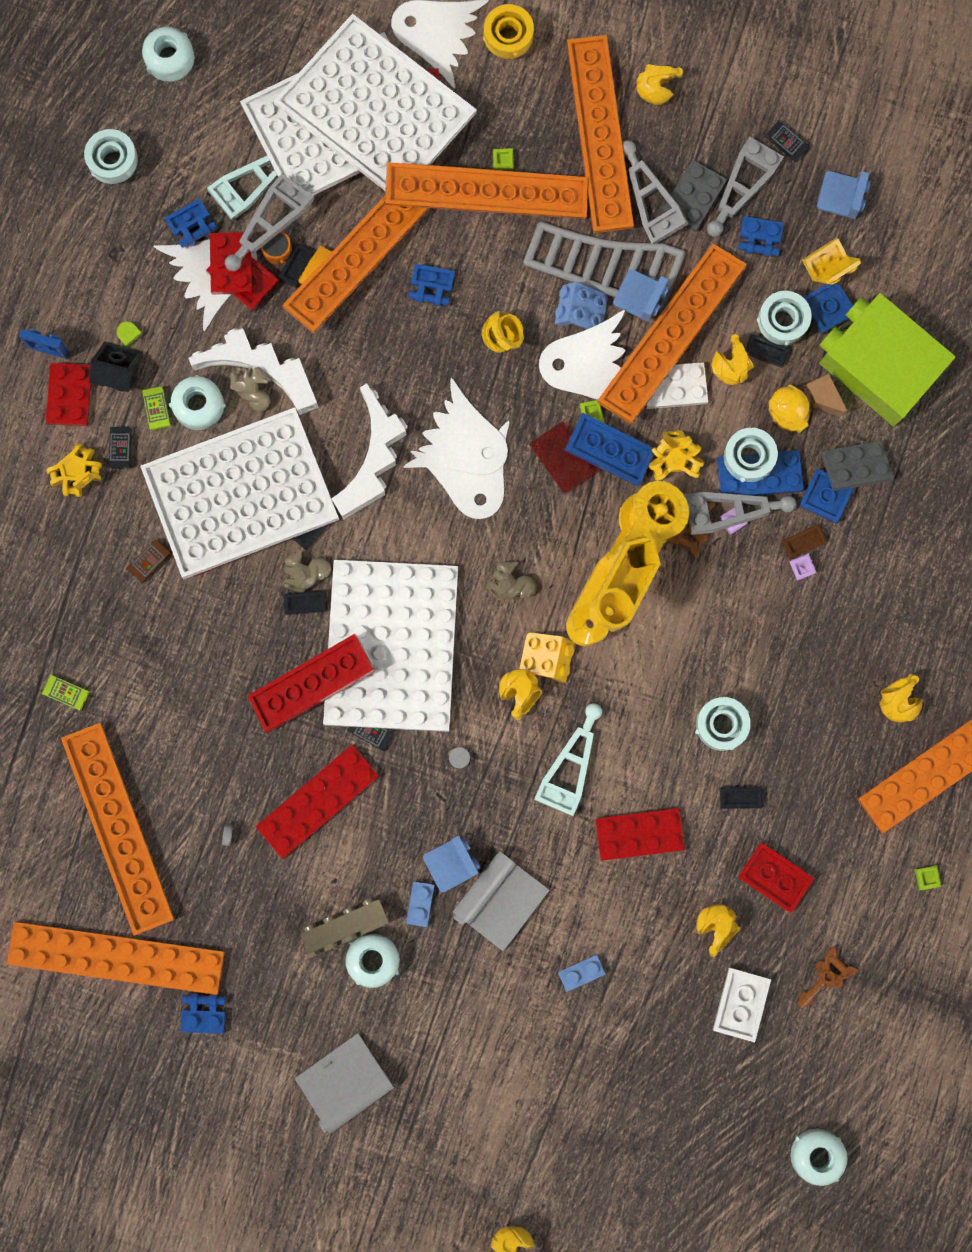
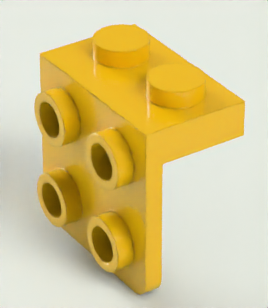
[802,238,861,285]
[519,633,575,683]

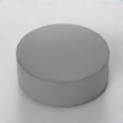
[449,747,470,769]
[222,824,233,846]

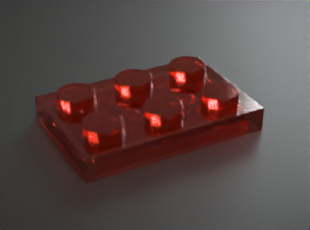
[529,421,598,495]

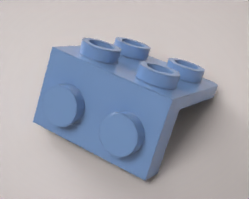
[817,171,871,219]
[613,270,669,322]
[554,282,608,330]
[423,836,480,892]

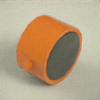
[261,231,292,264]

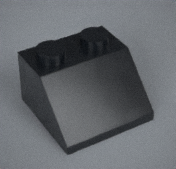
[89,341,143,392]

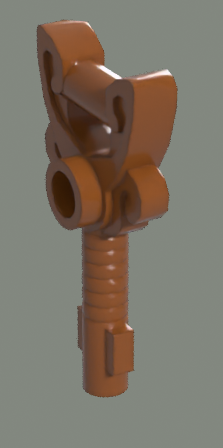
[667,501,717,559]
[796,947,857,1009]

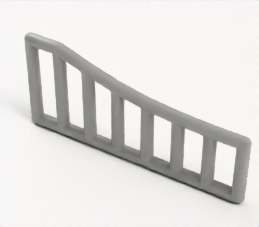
[524,221,685,313]

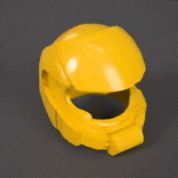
[636,65,683,106]
[481,311,524,352]
[711,334,754,385]
[768,385,810,433]
[499,669,542,720]
[880,674,922,722]
[696,904,741,957]
[491,1226,535,1252]

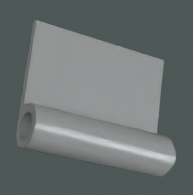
[453,851,550,951]
[295,1034,395,1134]

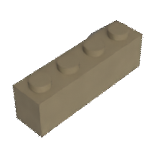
[300,897,390,959]

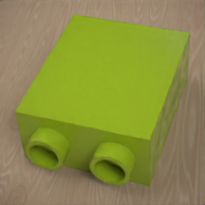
[819,293,955,427]

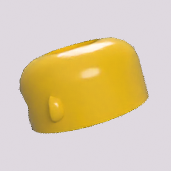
[483,4,534,59]

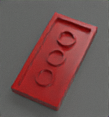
[595,808,685,861]

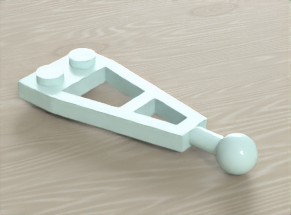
[207,156,278,221]
[534,703,602,816]

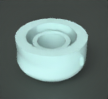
[142,27,195,82]
[84,129,138,184]
[757,290,812,346]
[169,375,226,430]
[724,427,778,482]
[695,697,750,751]
[346,933,400,988]
[791,1128,847,1186]

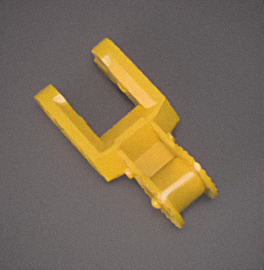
[566,481,689,647]

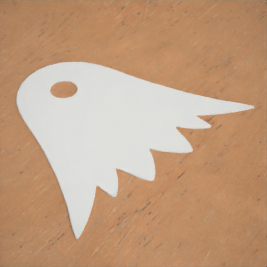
[392,0,489,88]
[154,239,257,331]
[539,310,625,400]
[403,378,508,475]
[411,421,509,519]

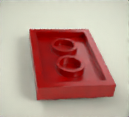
[210,232,253,295]
[206,257,279,311]
[45,363,91,427]
[737,842,814,914]

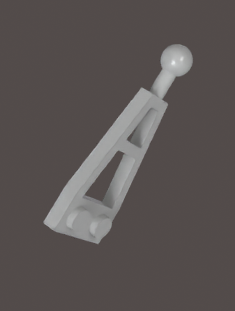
[707,137,784,237]
[622,140,689,244]
[225,174,314,271]
[684,492,796,535]

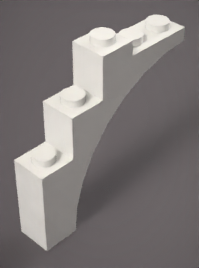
[189,328,318,415]
[332,383,408,520]

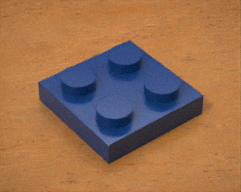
[803,282,853,335]
[19,329,69,359]
[799,469,853,524]

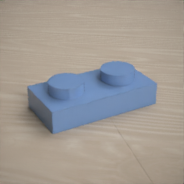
[406,881,434,927]
[558,955,606,992]

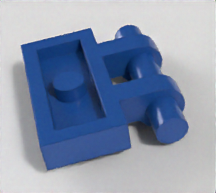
[164,198,217,248]
[738,216,783,257]
[408,264,455,306]
[180,993,226,1034]

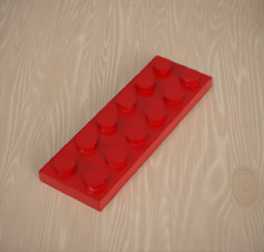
[247,634,375,733]
[255,745,379,859]

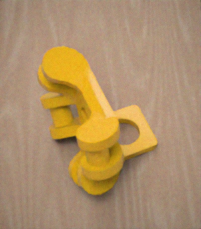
[649,430,705,481]
[46,443,102,497]

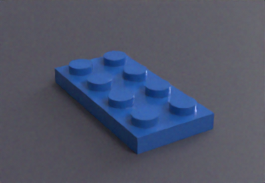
[564,413,654,487]
[717,450,804,496]

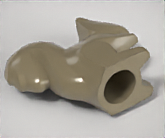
[230,367,272,412]
[284,550,331,593]
[486,561,537,601]

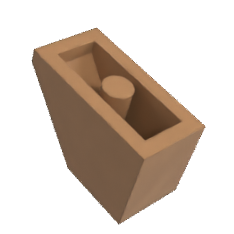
[803,374,847,417]

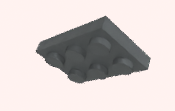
[661,160,727,232]
[821,441,893,491]

